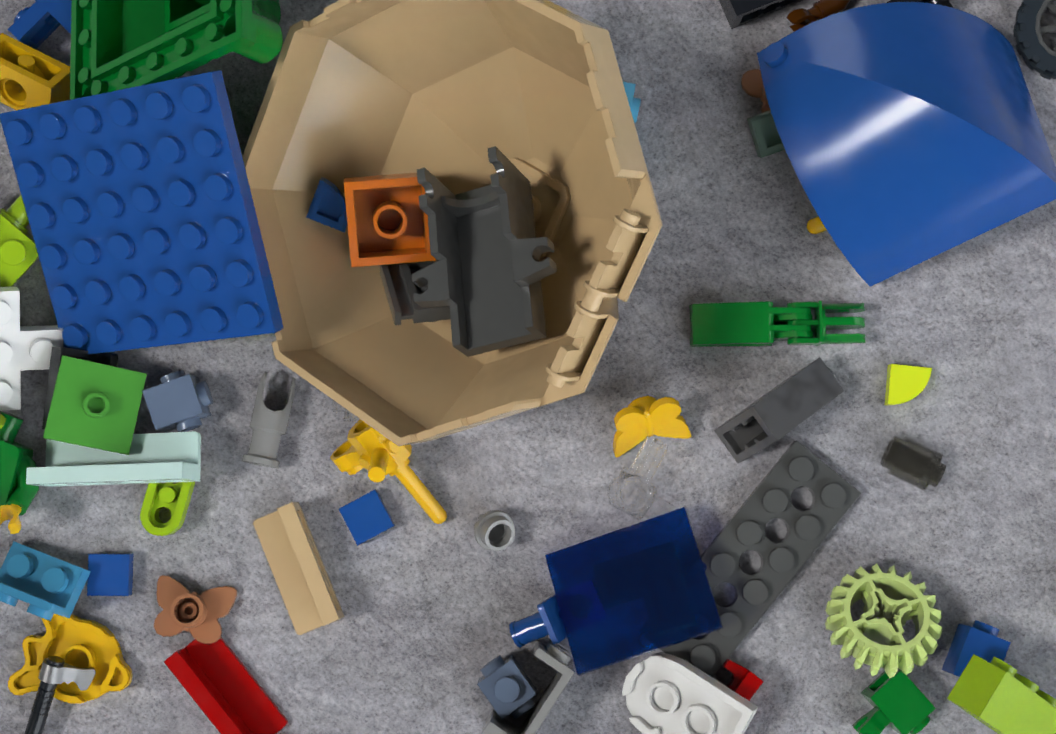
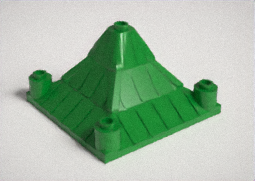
[70,0,283,100]

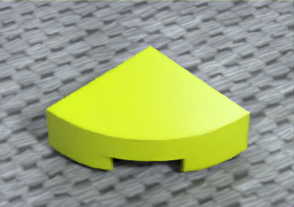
[884,364,932,406]

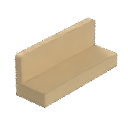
[253,502,345,635]

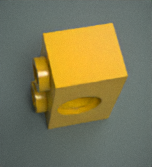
[0,33,70,110]

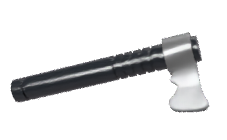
[24,656,96,734]

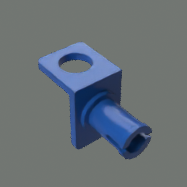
[509,580,608,648]

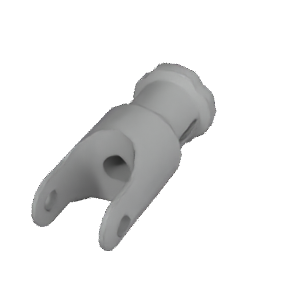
[242,372,296,468]

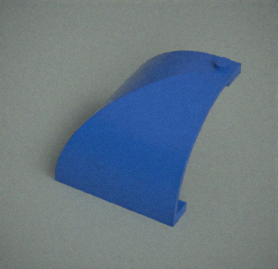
[757,2,1056,287]

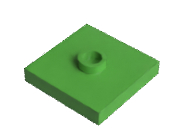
[43,355,147,455]

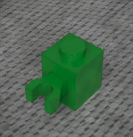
[852,668,936,734]

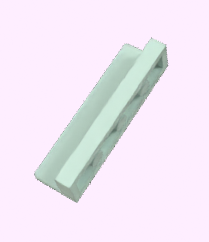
[26,431,201,487]

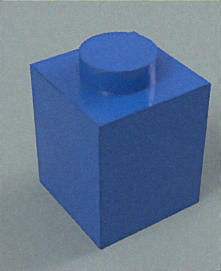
[942,620,1011,677]

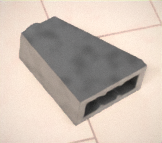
[714,357,844,464]

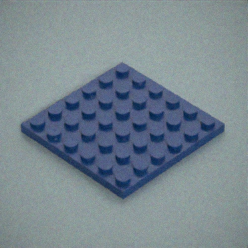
[0,70,284,354]

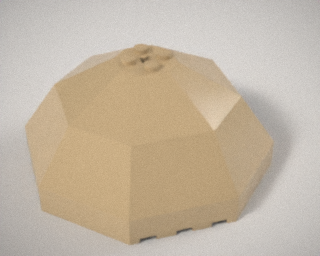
[242,0,663,446]

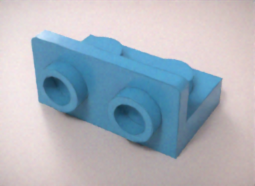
[0,541,91,621]

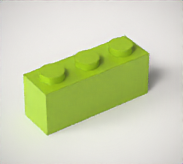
[947,654,1056,734]

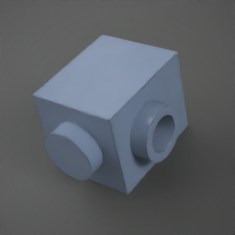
[142,371,213,432]
[477,654,537,719]

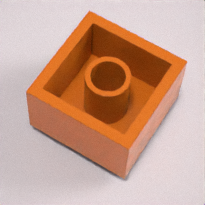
[344,173,436,267]

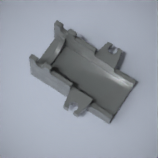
[412,146,557,357]

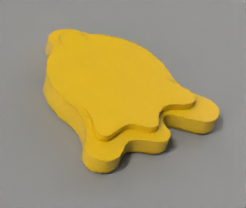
[8,613,133,704]

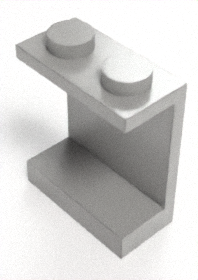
[481,640,575,734]

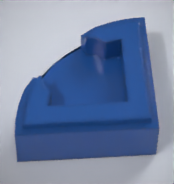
[306,177,348,233]

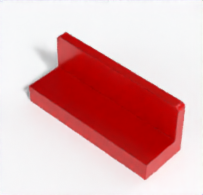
[164,637,288,734]

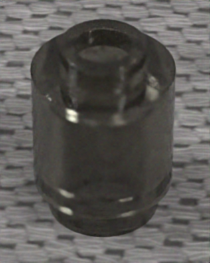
[880,435,946,491]

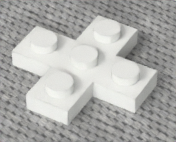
[0,287,63,411]

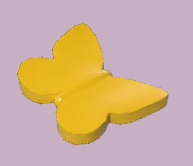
[613,396,691,458]

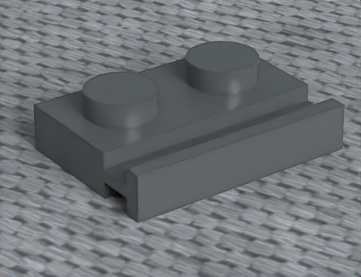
[380,259,450,325]

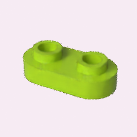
[140,482,195,536]

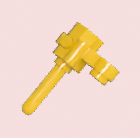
[330,419,447,524]

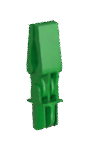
[689,300,865,347]

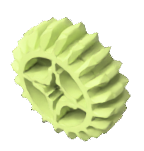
[825,563,942,679]

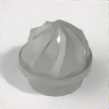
[474,510,515,551]

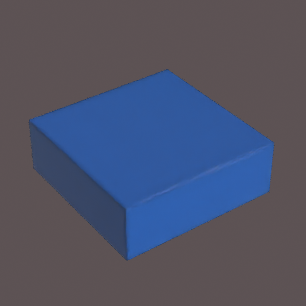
[339,489,395,546]
[87,553,134,596]

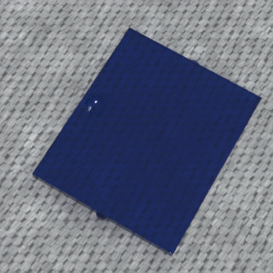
[545,507,723,676]

